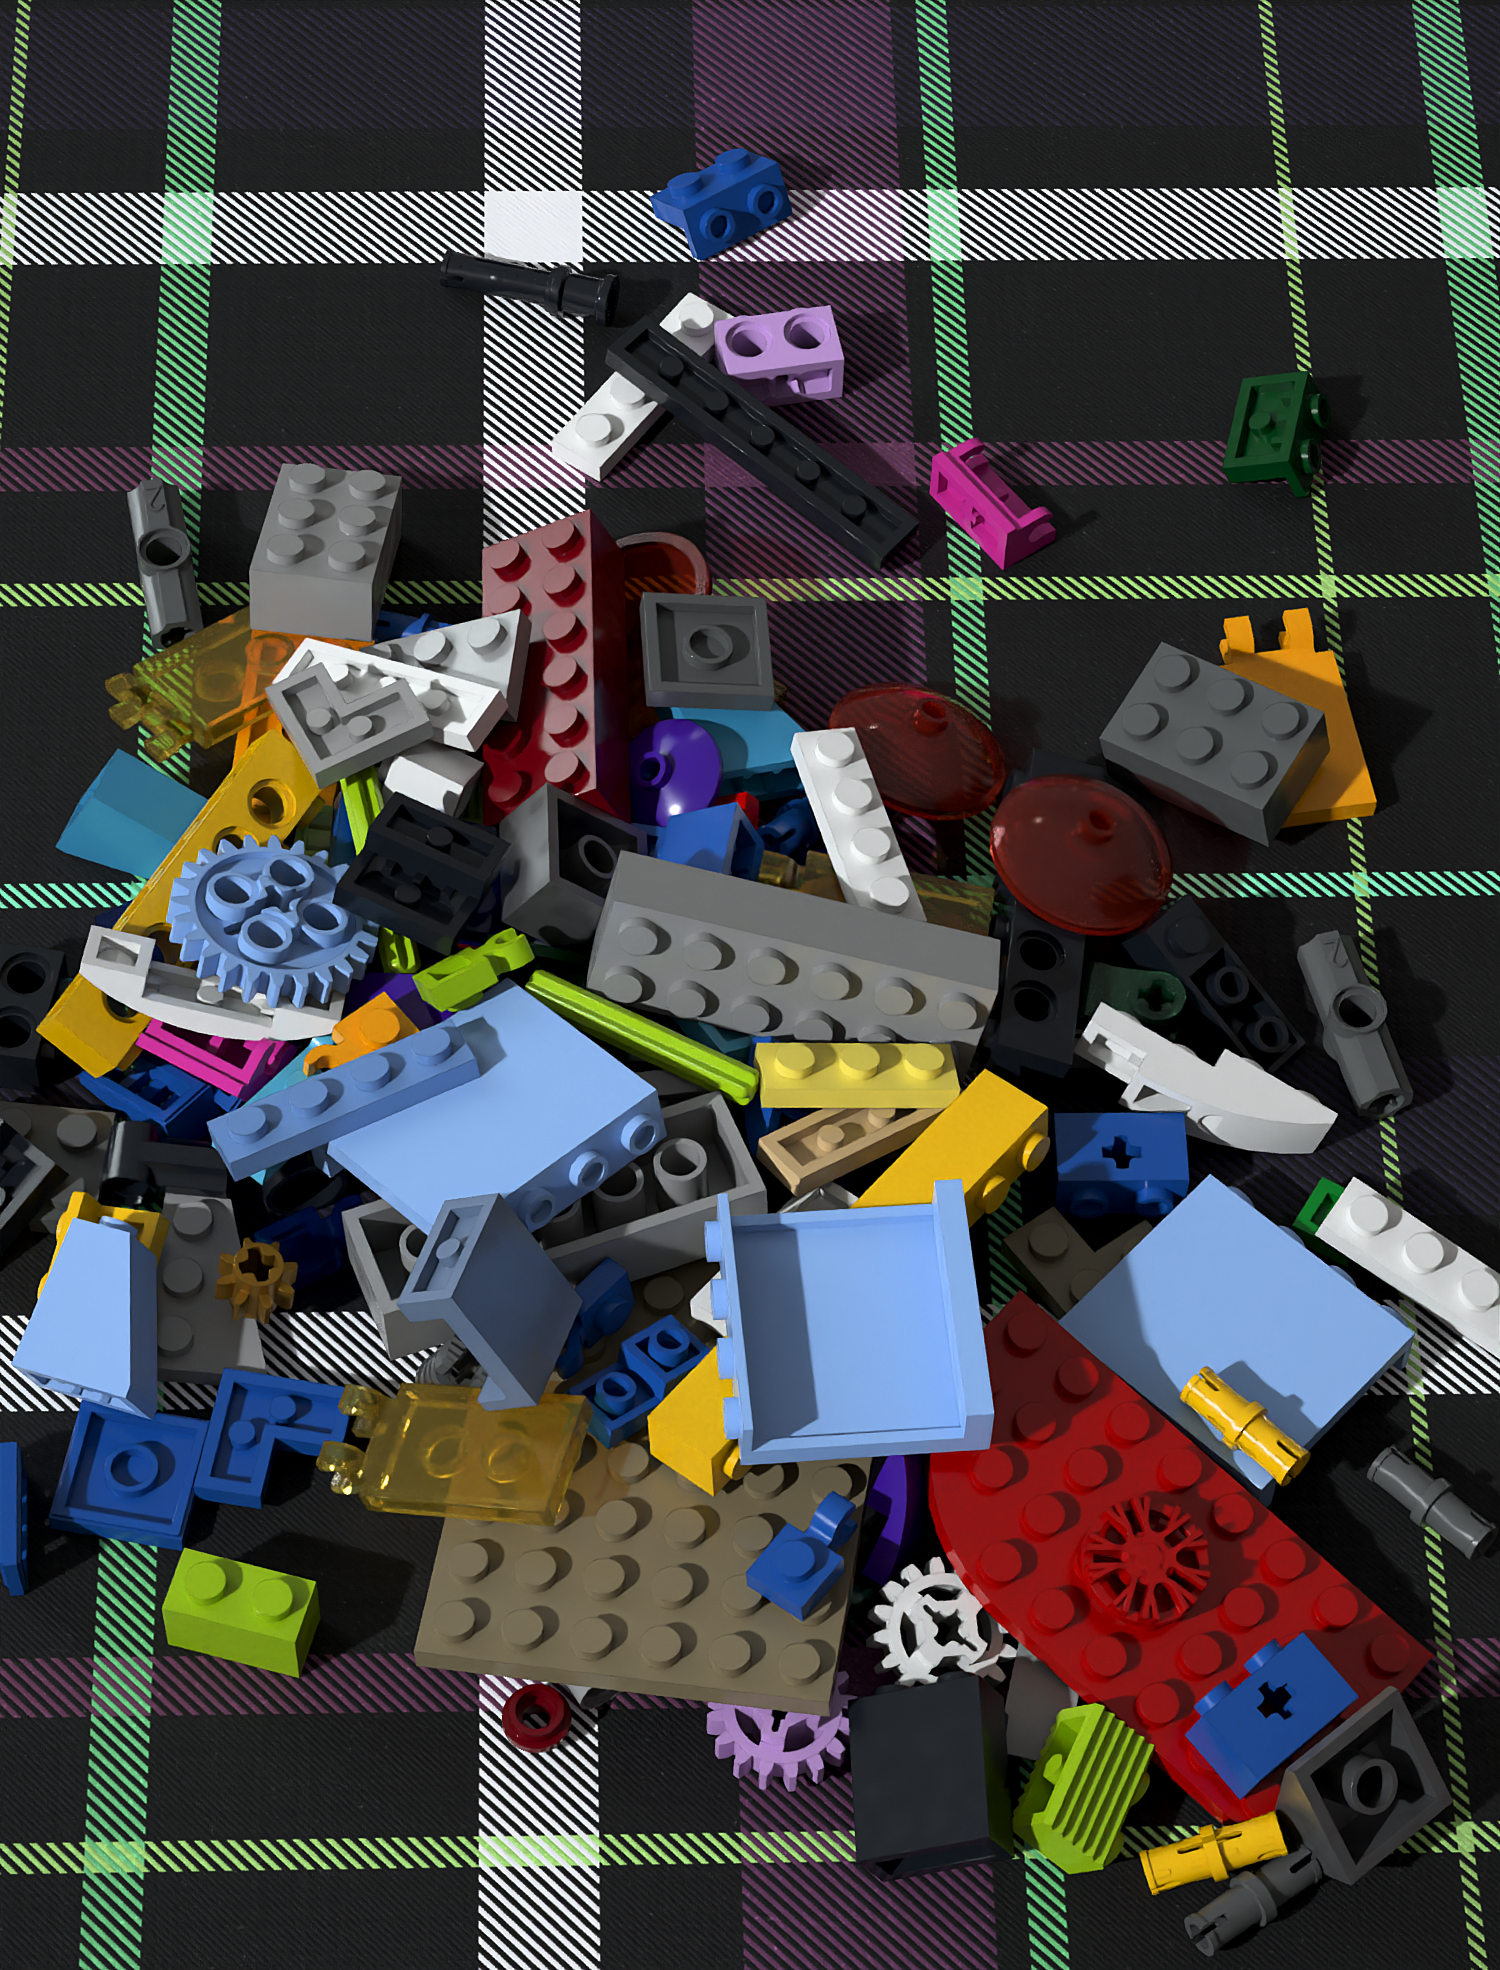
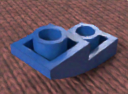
[564,1314,711,1450]

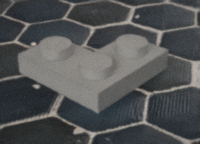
[265,662,435,790]

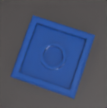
[48,1400,210,1551]

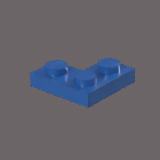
[193,1368,357,1509]

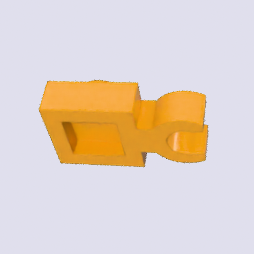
[303,991,420,1077]

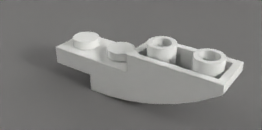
[1073,1002,1338,1154]

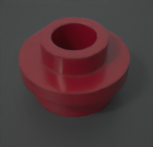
[502,1684,572,1753]

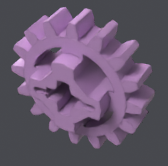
[707,1671,857,1792]

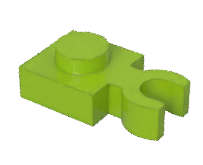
[412,927,535,1012]

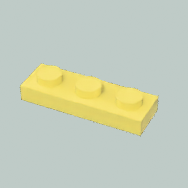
[753,1042,960,1108]

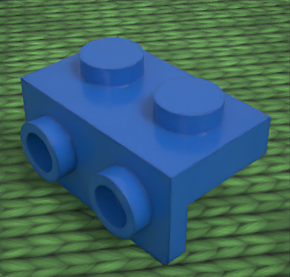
[649,148,792,261]

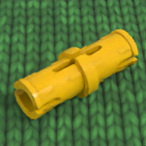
[1180,1366,1311,1486]
[1139,1810,1288,1896]

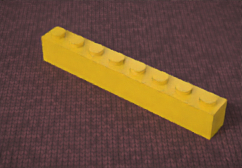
[647,1069,1050,1497]

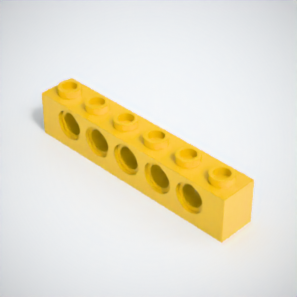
[36,728,325,1079]

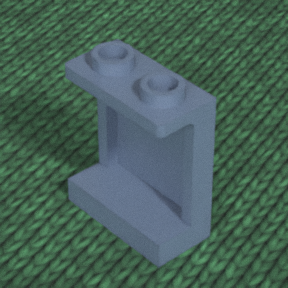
[396,1193,583,1411]

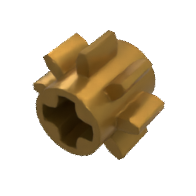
[214,1237,298,1324]

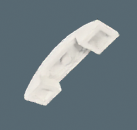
[79,925,346,1041]

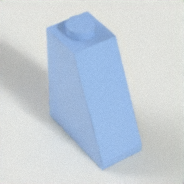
[11,1216,157,1420]

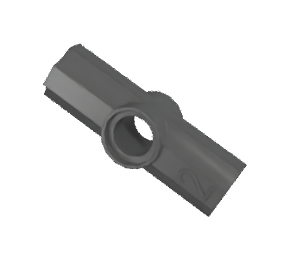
[127,478,205,655]
[1297,930,1413,1121]

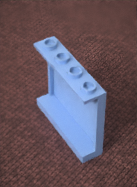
[311,977,667,1235]
[1057,1174,1415,1508]
[704,1179,994,1465]

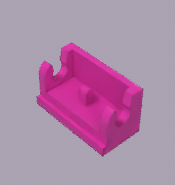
[929,438,1056,571]
[135,1018,298,1102]

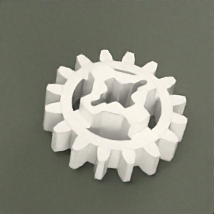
[866,1557,1017,1688]

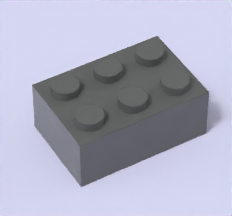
[1099,642,1330,847]

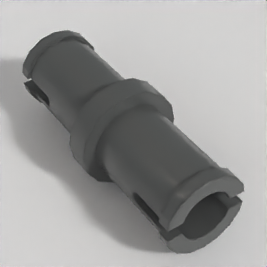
[1367,1444,1499,1562]
[1184,1842,1322,1957]

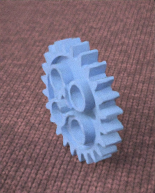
[166,835,380,1008]

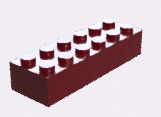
[482,509,631,838]

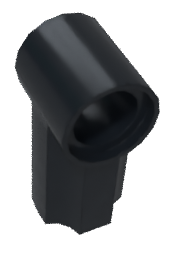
[99,1121,234,1207]

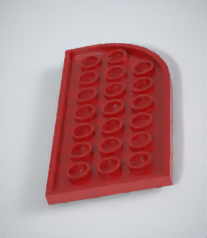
[925,1290,1433,1833]

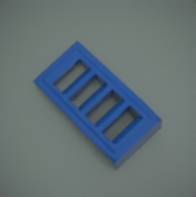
[78,1049,221,1141]
[0,1442,28,1596]

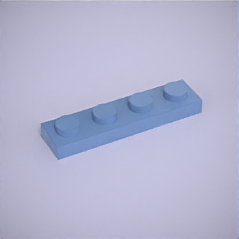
[206,1018,481,1182]

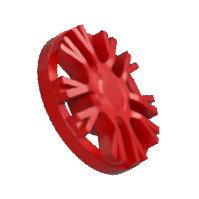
[1080,1496,1211,1627]

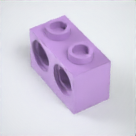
[714,305,844,407]

